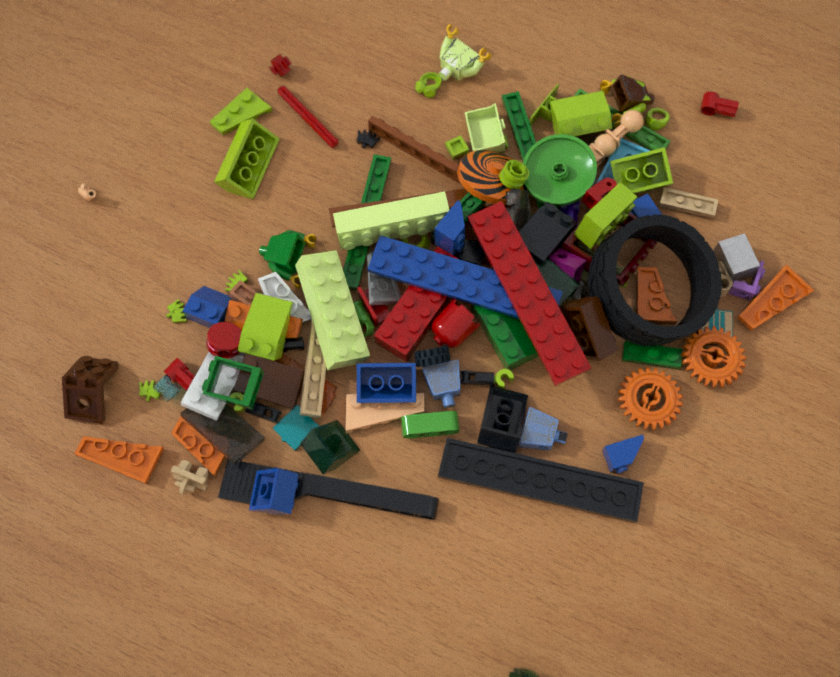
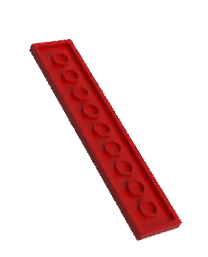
[467,201,591,386]

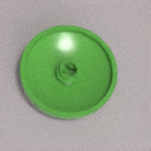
[523,134,597,206]

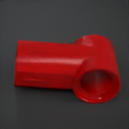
[700,91,739,117]
[163,358,195,391]

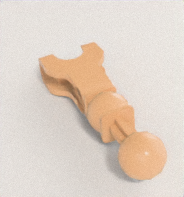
[589,110,644,167]

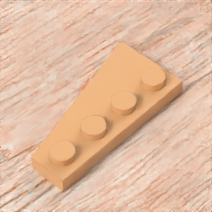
[346,393,425,433]

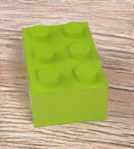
[574,182,637,249]

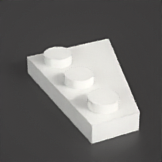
[258,272,311,323]

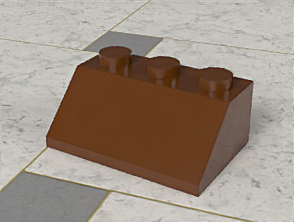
[559,297,618,361]

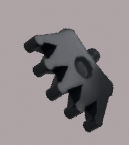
[357,130,380,149]

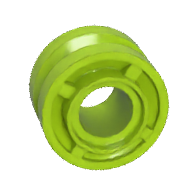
[499,160,529,190]

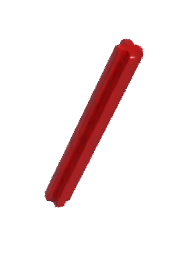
[277,85,339,148]

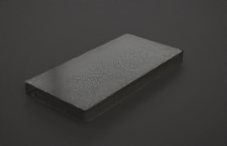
[181,404,265,465]

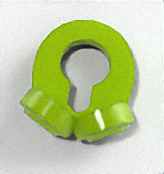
[415,72,441,98]

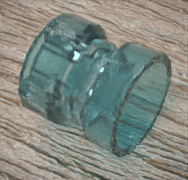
[153,375,181,402]

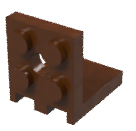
[62,356,118,424]

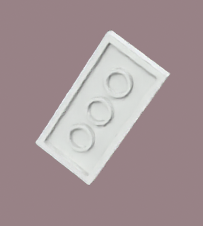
[181,352,245,421]

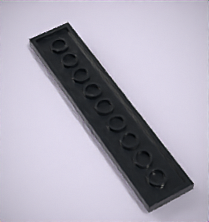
[438,438,644,523]

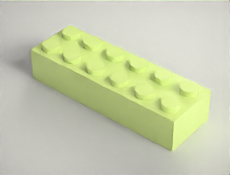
[333,191,449,250]
[295,250,370,370]

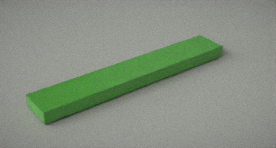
[574,89,671,151]

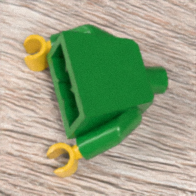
[259,230,317,289]

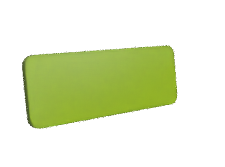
[530,84,559,126]

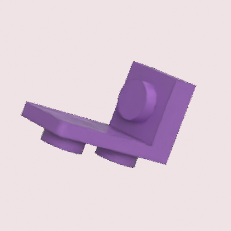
[728,261,765,301]

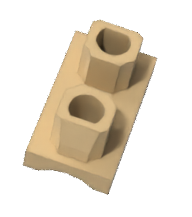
[171,460,210,495]

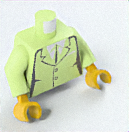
[439,24,492,81]

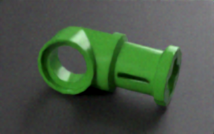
[353,300,374,337]

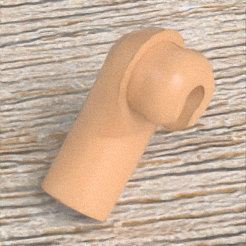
[78,183,96,201]

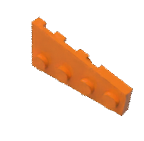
[74,436,164,485]

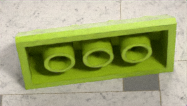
[214,118,280,199]

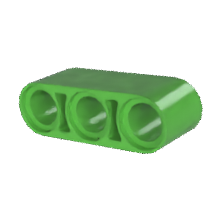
[401,411,460,438]

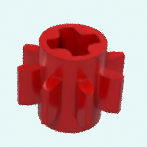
[269,54,292,77]

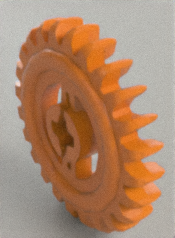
[681,326,747,388]
[618,367,683,431]

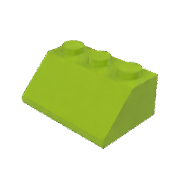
[550,91,612,136]

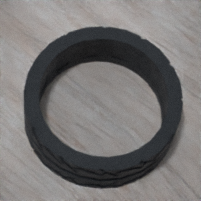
[588,214,722,346]

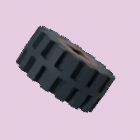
[414,346,451,367]

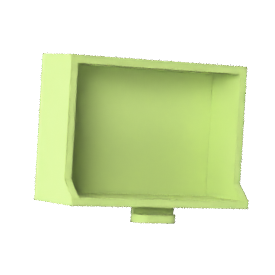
[465,103,506,152]

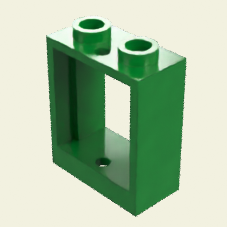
[202,356,264,410]

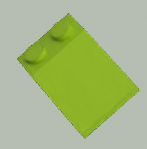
[610,147,673,194]
[238,293,293,361]

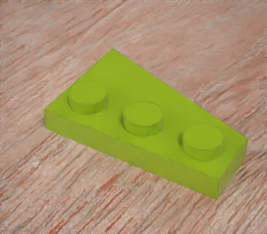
[209,88,272,135]

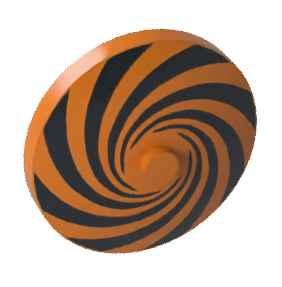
[457,151,528,205]

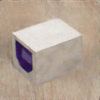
[713,233,760,282]

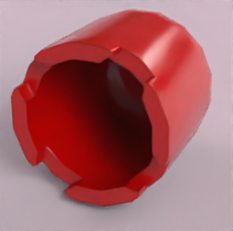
[431,299,480,348]

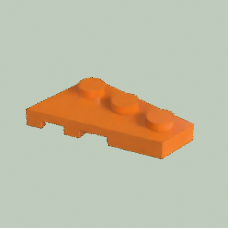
[171,416,234,476]

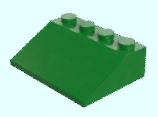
[471,304,539,370]

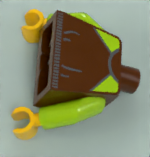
[600,75,655,128]

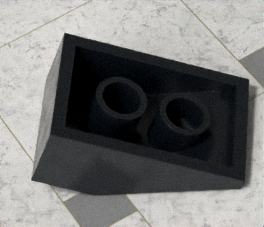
[519,202,578,264]
[477,386,528,453]

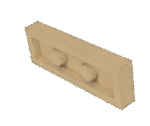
[659,187,718,219]

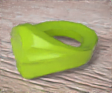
[645,108,669,131]

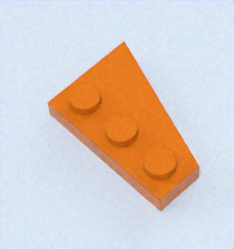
[636,267,677,324]

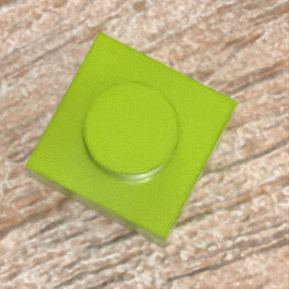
[445,135,469,160]

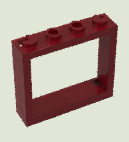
[561,213,658,286]

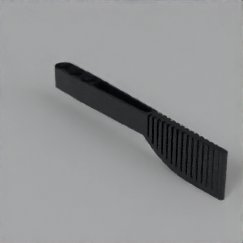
[218,459,439,520]

